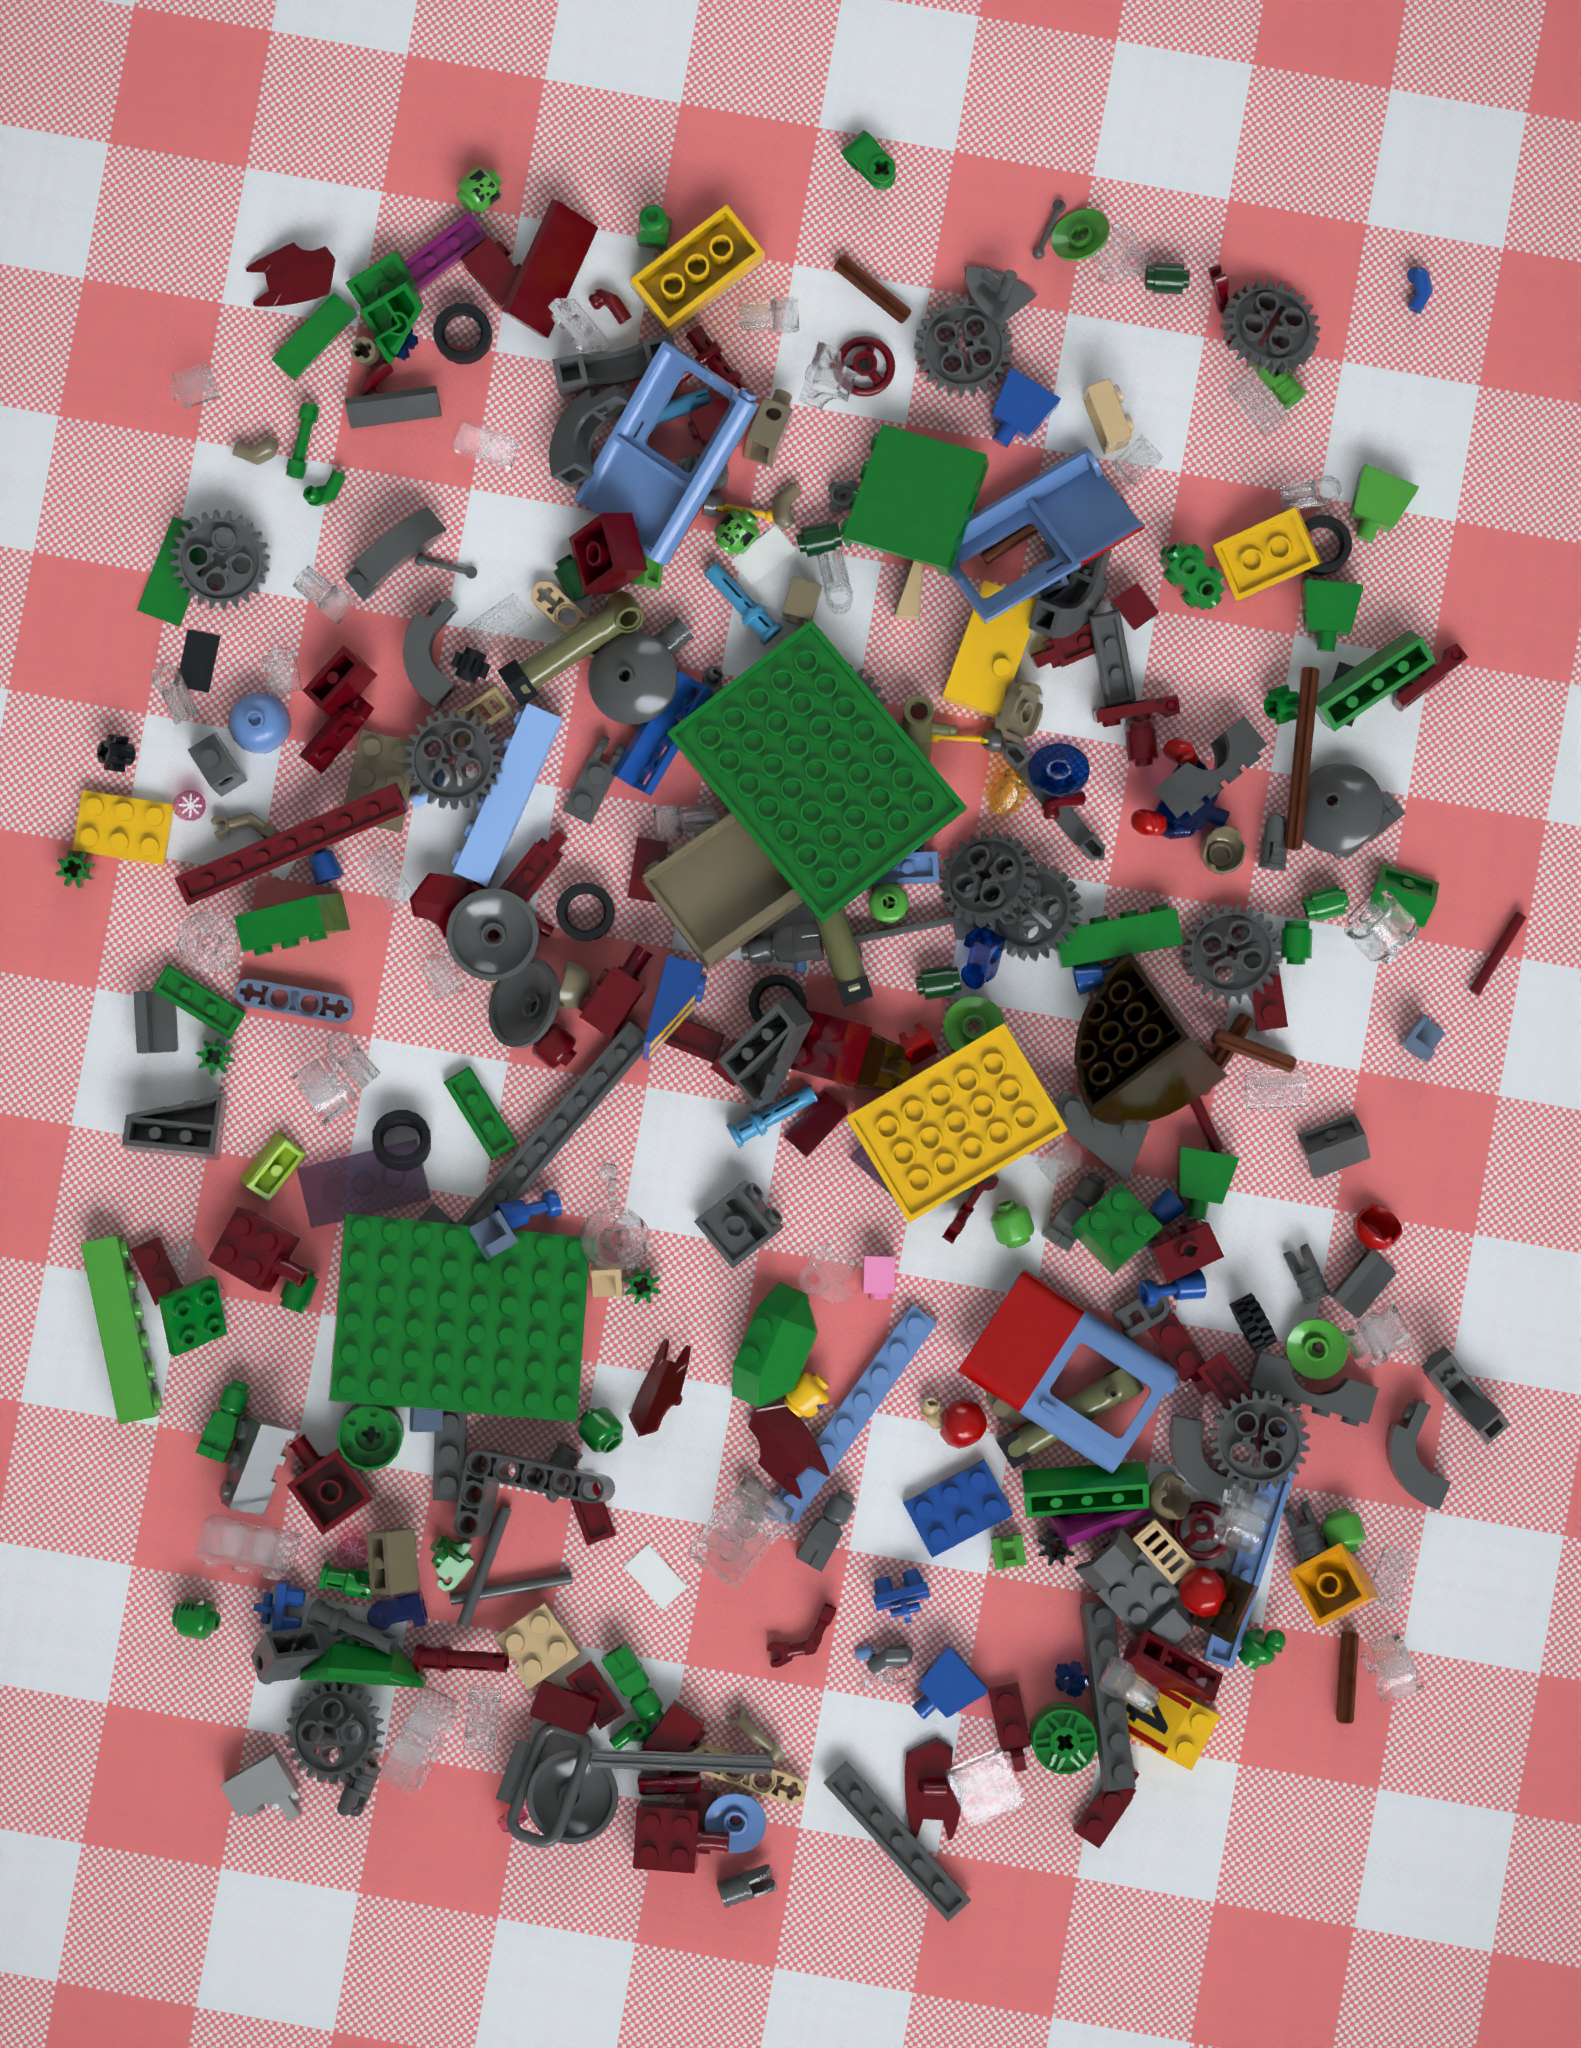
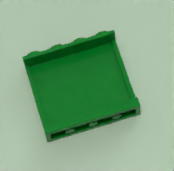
[840,424,989,577]

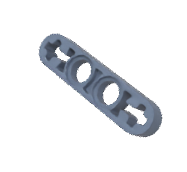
[235,979,354,1023]

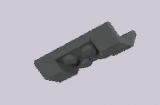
[1074,1526,1194,1646]

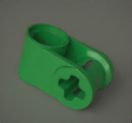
[841,130,896,190]

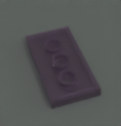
[297,1139,432,1228]

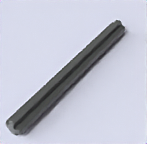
[589,1749,773,1774]

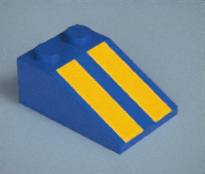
[643,955,707,1061]

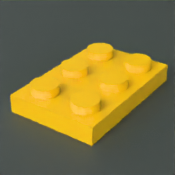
[1212,507,1322,602]
[72,790,175,866]

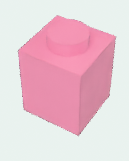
[863,1255,895,1299]

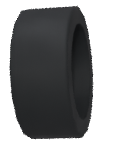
[433,303,492,364]
[1304,515,1352,576]
[556,882,615,942]
[749,975,806,1023]
[372,1110,431,1171]

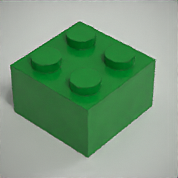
[1070,1182,1163,1275]

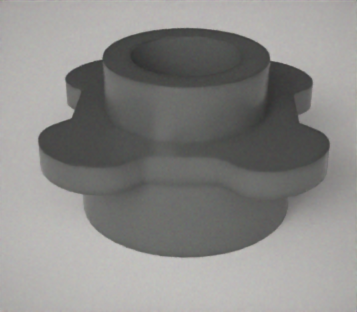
[828,480,859,512]

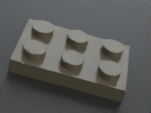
[344,730,415,833]

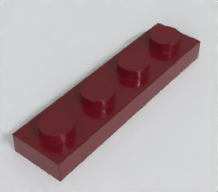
[1196,1351,1283,1466]

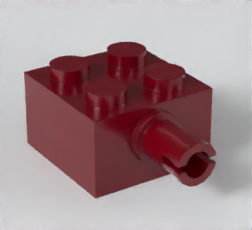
[578,944,653,1039]
[208,1206,310,1293]
[1147,1219,1224,1283]
[287,1434,377,1535]
[633,1800,730,1874]

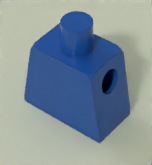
[991,368,1061,448]
[912,1643,989,1719]

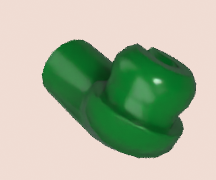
[303,470,346,506]
[609,1721,651,1750]

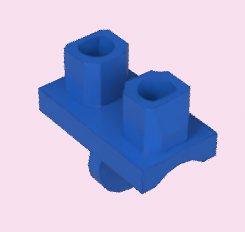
[873,1569,930,1623]
[253,1580,306,1631]

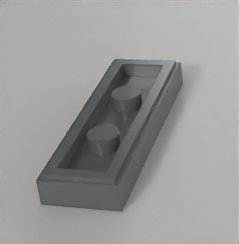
[345,386,442,429]
[1088,610,1136,707]

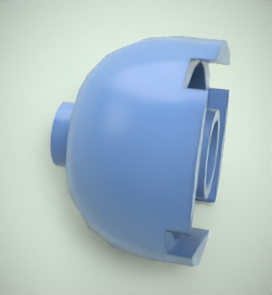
[229,693,291,754]

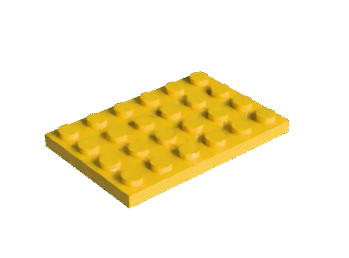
[846,1023,1069,1223]

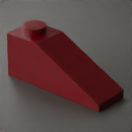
[1119,1630,1223,1702]

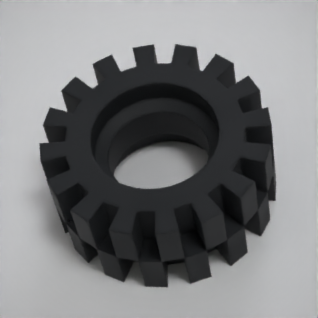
[1229,1293,1278,1353]

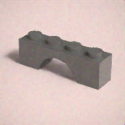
[552,334,675,396]
[1154,716,1268,818]
[1247,1351,1379,1427]

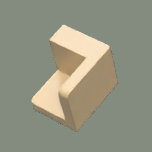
[590,1263,624,1299]

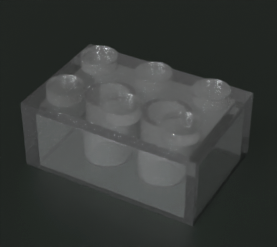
[686,1473,795,1591]
[194,1514,302,1580]
[378,1685,461,1795]

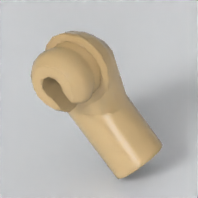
[920,1397,943,1429]

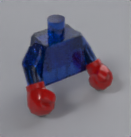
[1131,737,1230,840]

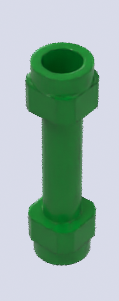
[285,403,320,479]

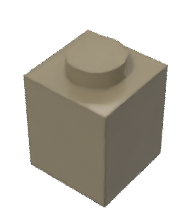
[782,576,822,627]

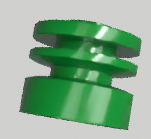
[337,1403,404,1470]
[1029,1701,1097,1774]

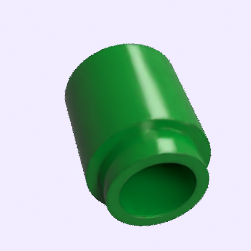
[1302,884,1350,922]
[1281,921,1312,965]
[280,1266,319,1313]

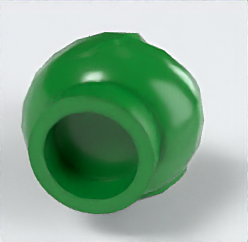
[1238,1629,1286,1670]

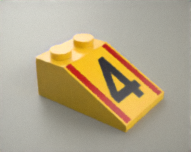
[1124,1675,1221,1771]

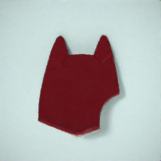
[246,242,336,307]
[409,872,500,939]
[628,1339,691,1437]
[748,1404,830,1499]
[905,1737,966,1840]

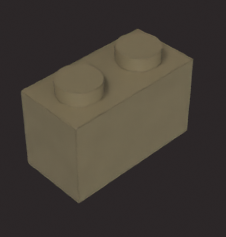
[366,1528,419,1595]

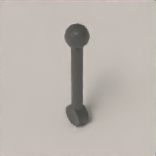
[1032,199,1066,259]
[414,554,477,579]

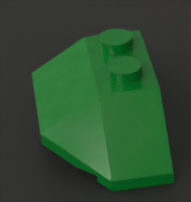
[732,1282,818,1408]
[300,1636,427,1688]

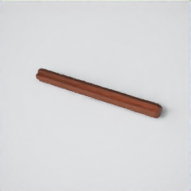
[1284,667,1319,851]

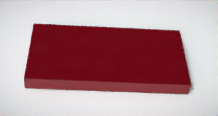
[501,199,598,338]

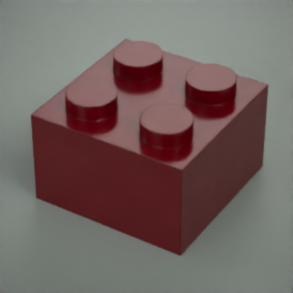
[569,513,648,595]
[790,1009,872,1087]

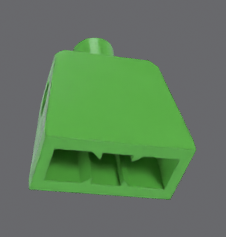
[1349,464,1419,543]

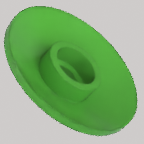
[1051,209,1110,261]
[944,996,1005,1051]
[1286,1319,1348,1380]

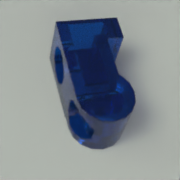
[961,926,1006,989]
[367,1591,429,1631]

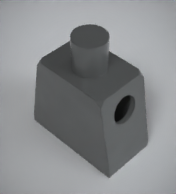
[188,732,247,797]
[251,1627,326,1685]

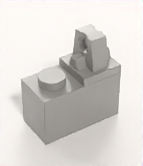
[220,1749,302,1821]

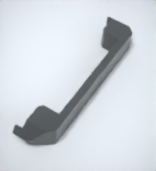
[1003,742,1105,861]
[854,916,986,958]

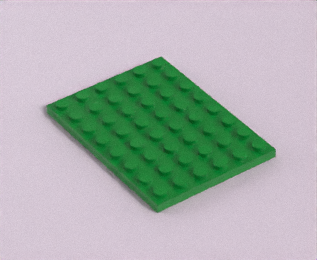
[667,619,967,924]
[328,1213,591,1422]

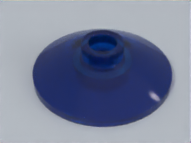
[1028,743,1090,797]

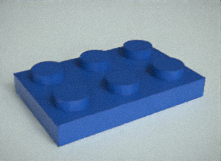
[903,1459,1014,1558]

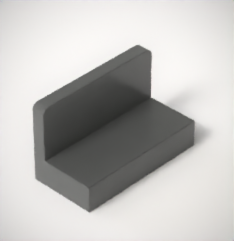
[133,991,179,1054]
[1297,1113,1370,1179]
[1330,1249,1396,1318]

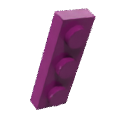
[405,212,488,292]

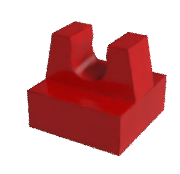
[898,1023,938,1066]

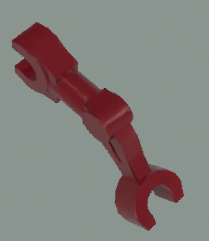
[1208,264,1232,348]
[942,1177,999,1244]
[767,1603,837,1668]

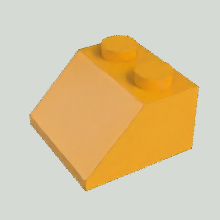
[1288,1543,1379,1627]

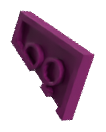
[1045,1508,1150,1547]

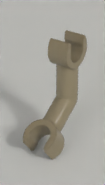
[211,813,279,839]
[725,1704,786,1763]

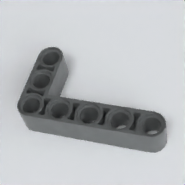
[454,1449,615,1539]

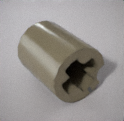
[350,337,381,367]

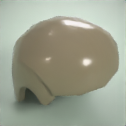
[1200,825,1247,875]
[559,961,592,1010]
[1149,1472,1191,1520]

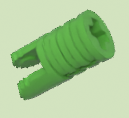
[1253,364,1308,410]

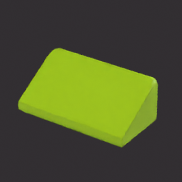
[240,1132,306,1202]

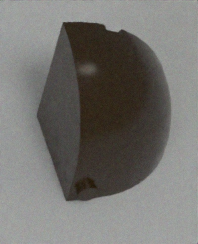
[1074,952,1228,1126]

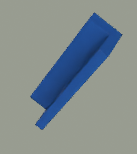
[611,670,713,796]

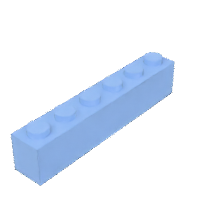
[451,703,563,888]

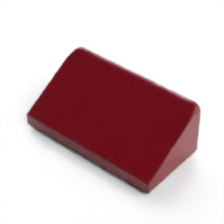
[784,1092,848,1158]
[530,1680,598,1736]
[638,1771,701,1795]

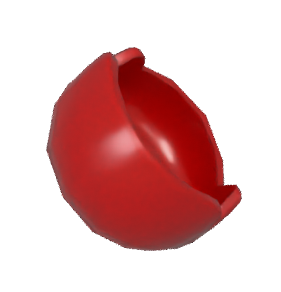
[1353,1204,1402,1250]
[940,1398,987,1449]
[1179,1567,1226,1618]

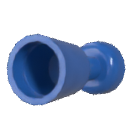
[310,848,344,885]
[1072,963,1114,995]
[1141,1187,1188,1250]
[494,1189,562,1230]
[1138,1269,1207,1308]

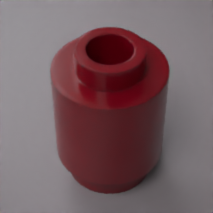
[1125,721,1159,767]

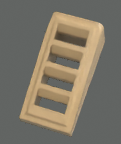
[895,561,923,621]
[457,685,514,748]
[1132,1517,1196,1585]

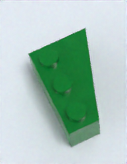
[234,894,350,956]

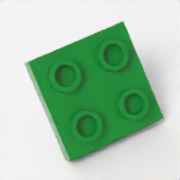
[158,1275,227,1356]

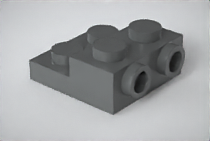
[694,1180,784,1269]

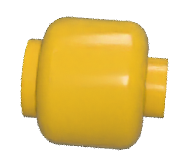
[784,1372,830,1418]

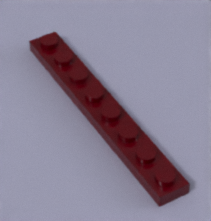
[174,782,409,906]

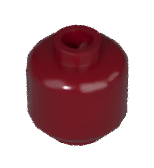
[532,1023,577,1069]

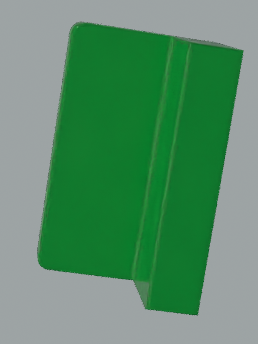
[1367,863,1439,927]

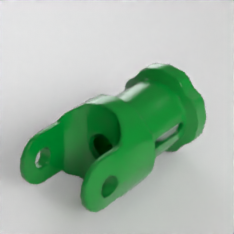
[318,1562,372,1599]

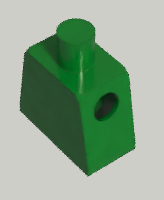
[1301,579,1363,652]
[1177,1146,1239,1220]

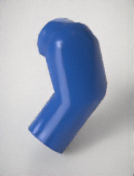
[1407,266,1433,314]

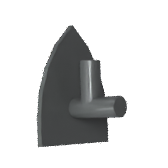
[965,267,1037,326]

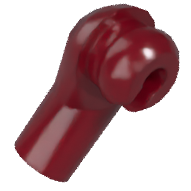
[588,288,632,325]
[359,360,393,396]
[1041,791,1086,820]

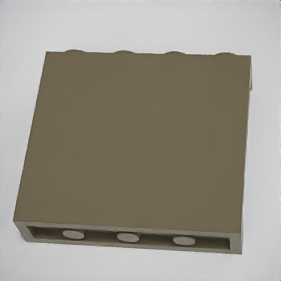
[642,809,803,970]

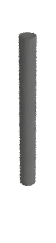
[457,1506,512,1627]
[449,1572,573,1605]

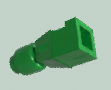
[637,205,672,251]
[195,1379,250,1463]
[601,1641,664,1724]

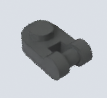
[1112,1296,1170,1339]

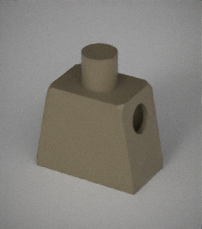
[744,389,793,468]

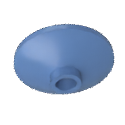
[705,1793,766,1853]

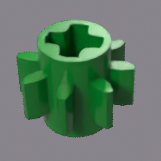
[1264,685,1299,725]
[56,850,95,888]
[196,1038,236,1076]
[624,1267,661,1304]

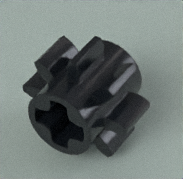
[451,647,490,684]
[97,734,136,772]
[1038,1528,1075,1566]

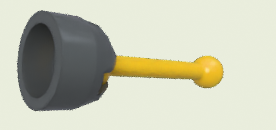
[702,491,773,522]
[932,728,1003,753]

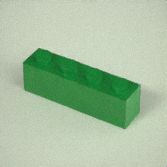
[1316,630,1436,732]
[1057,904,1183,969]
[1022,1461,1150,1518]

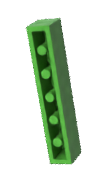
[81,1235,163,1425]

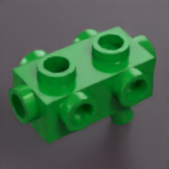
[1158,541,1225,610]

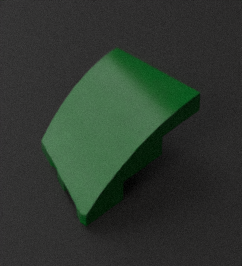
[346,250,424,364]

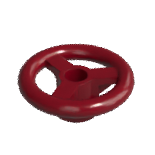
[834,336,895,397]
[1171,1501,1233,1561]

